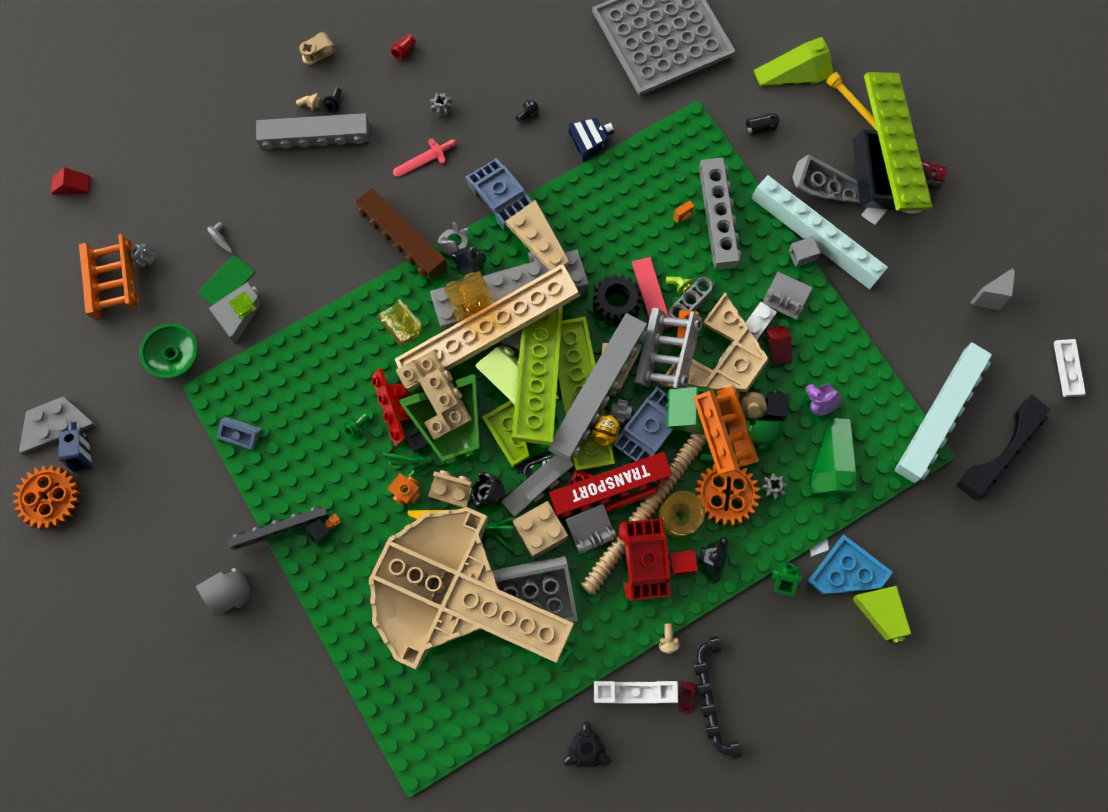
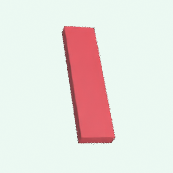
[632,257,671,330]

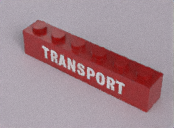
[549,452,672,518]

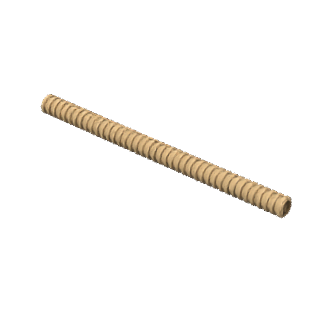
[580,392,741,595]

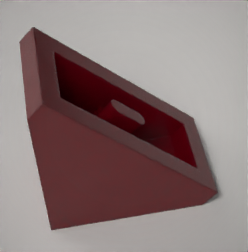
[765,326,792,366]

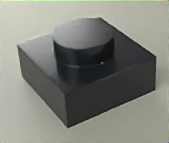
[405,428,430,453]

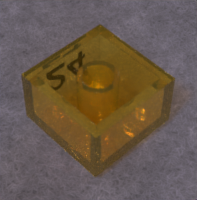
[444,271,492,322]

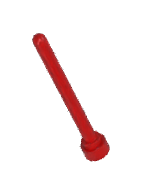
[565,486,658,525]

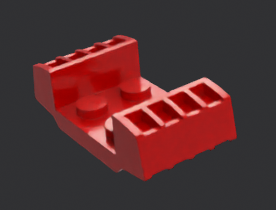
[619,518,670,601]

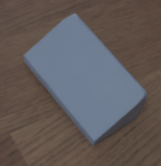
[217,417,262,450]

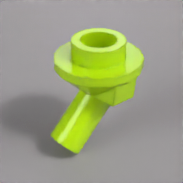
[666,277,693,294]

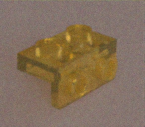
[377,299,422,346]

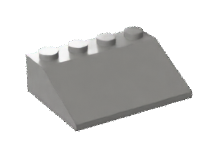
[492,556,578,637]

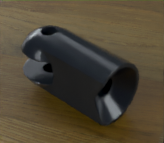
[746,113,780,135]

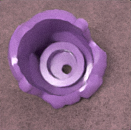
[806,383,843,416]

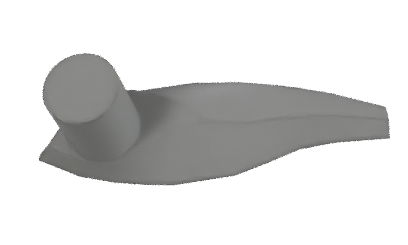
[208,222,232,253]

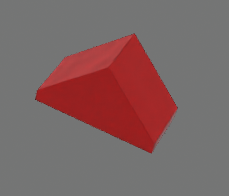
[51,167,90,195]

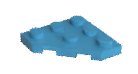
[807,534,893,595]

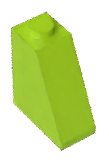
[853,586,911,643]

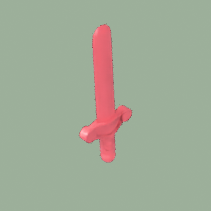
[393,139,457,177]

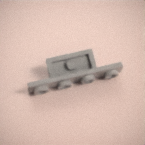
[502,455,573,516]

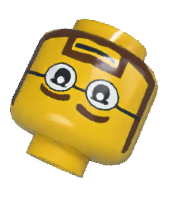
[591,415,620,446]

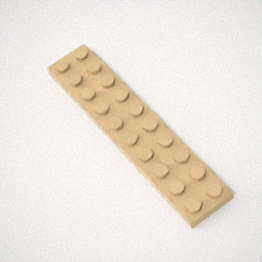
[395,264,581,392]

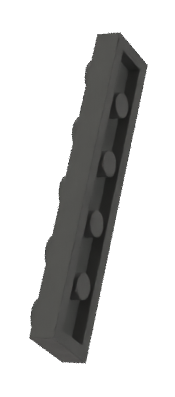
[227,506,330,551]

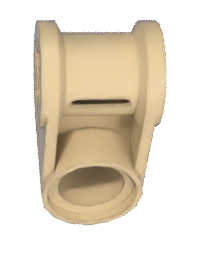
[299,32,336,65]

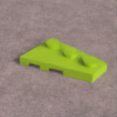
[482,400,529,468]

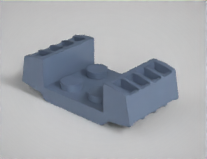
[465,158,532,230]
[613,387,674,462]

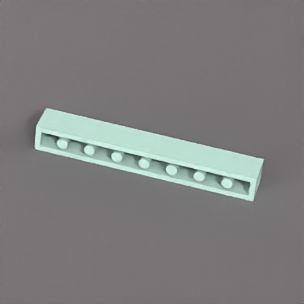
[751,175,888,290]
[894,342,992,484]

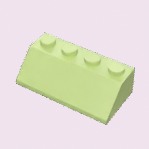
[475,346,559,404]

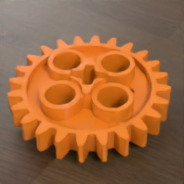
[694,464,760,527]
[13,465,81,530]

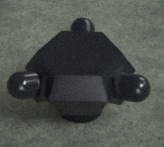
[451,246,486,279]
[698,537,728,582]
[563,722,611,767]

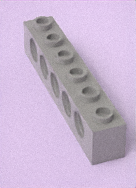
[699,158,741,270]

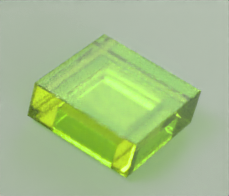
[229,291,256,319]

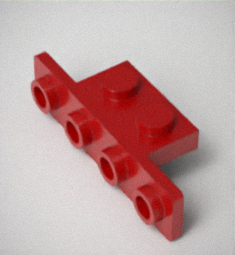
[372,368,412,446]

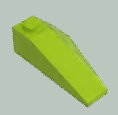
[753,37,833,87]

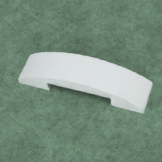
[594,681,678,704]

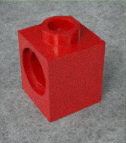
[669,550,698,576]

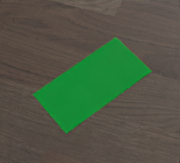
[197,255,255,305]

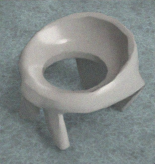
[438,222,469,256]

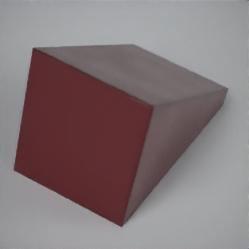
[678,681,695,713]

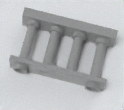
[634,308,702,389]

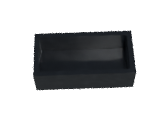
[852,129,896,210]

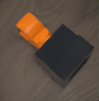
[306,514,340,547]

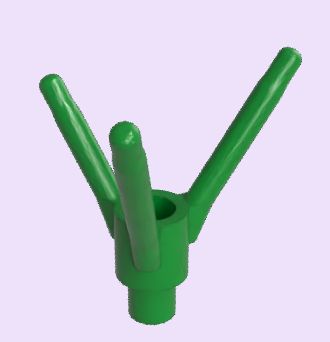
[383,453,432,479]
[484,512,527,553]

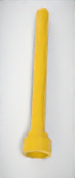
[826,72,877,131]

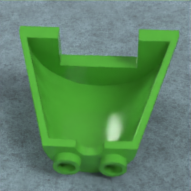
[399,374,480,464]

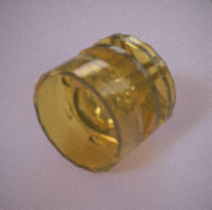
[658,491,705,537]

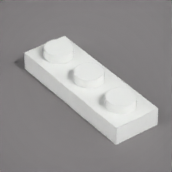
[1054,339,1086,398]

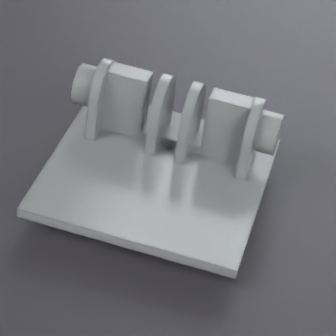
[762,272,812,320]
[566,504,617,554]

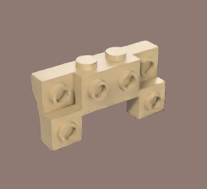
[396,350,472,440]

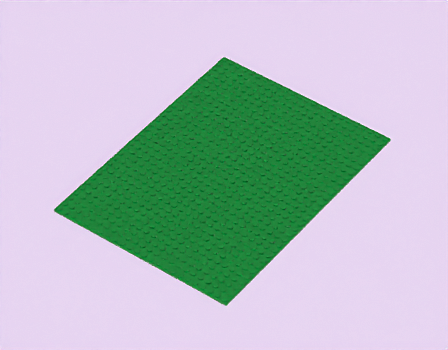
[183,101,954,797]

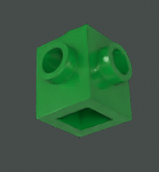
[771,562,802,597]

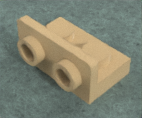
[428,470,473,508]

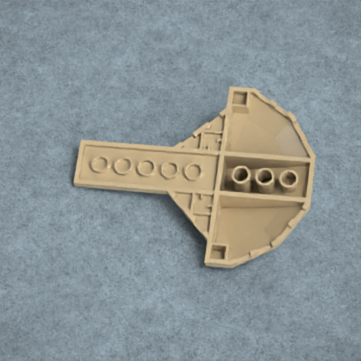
[369,507,575,670]

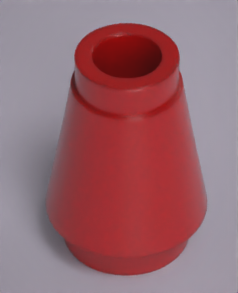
[390,34,416,60]

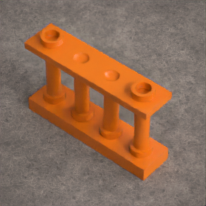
[79,234,139,320]
[693,385,759,474]

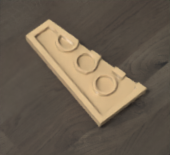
[506,200,569,271]

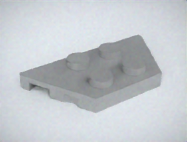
[19,397,95,454]

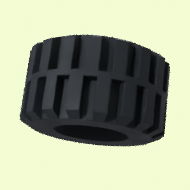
[593,274,642,327]

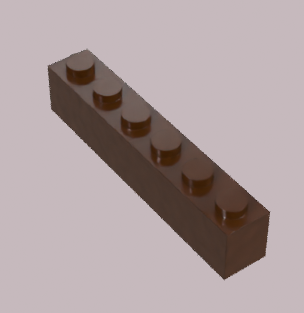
[355,188,448,282]

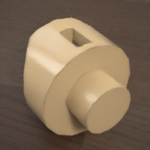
[739,392,767,420]

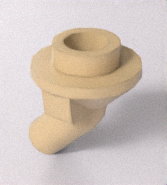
[296,93,322,111]
[659,624,680,654]

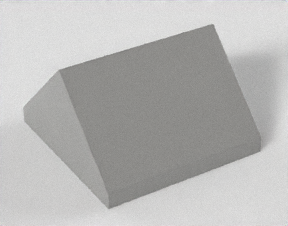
[970,268,1015,310]

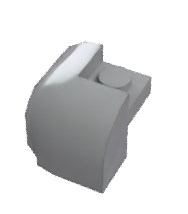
[196,567,250,617]

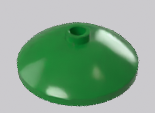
[139,323,198,379]

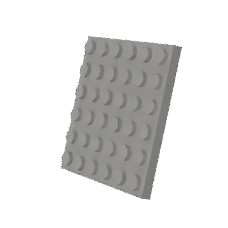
[592,0,736,96]

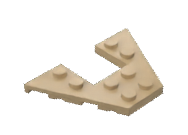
[659,293,769,392]

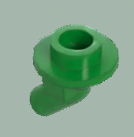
[344,413,370,438]

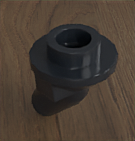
[322,87,342,113]
[516,100,540,122]

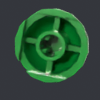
[746,420,782,449]

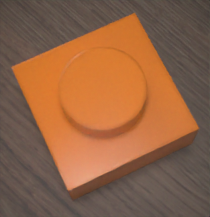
[673,201,694,224]

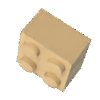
[513,501,568,560]

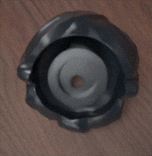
[470,472,505,508]

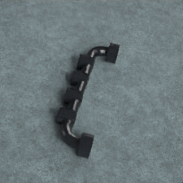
[694,636,742,759]

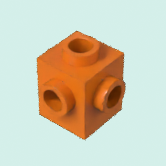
[388,473,421,506]

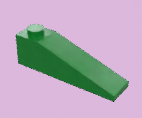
[811,418,856,496]

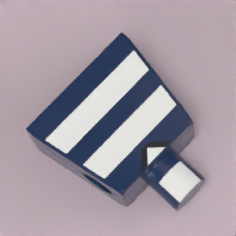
[568,118,614,162]
[59,422,93,472]

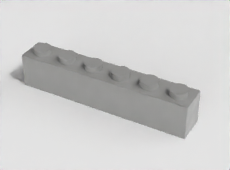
[256,113,369,150]

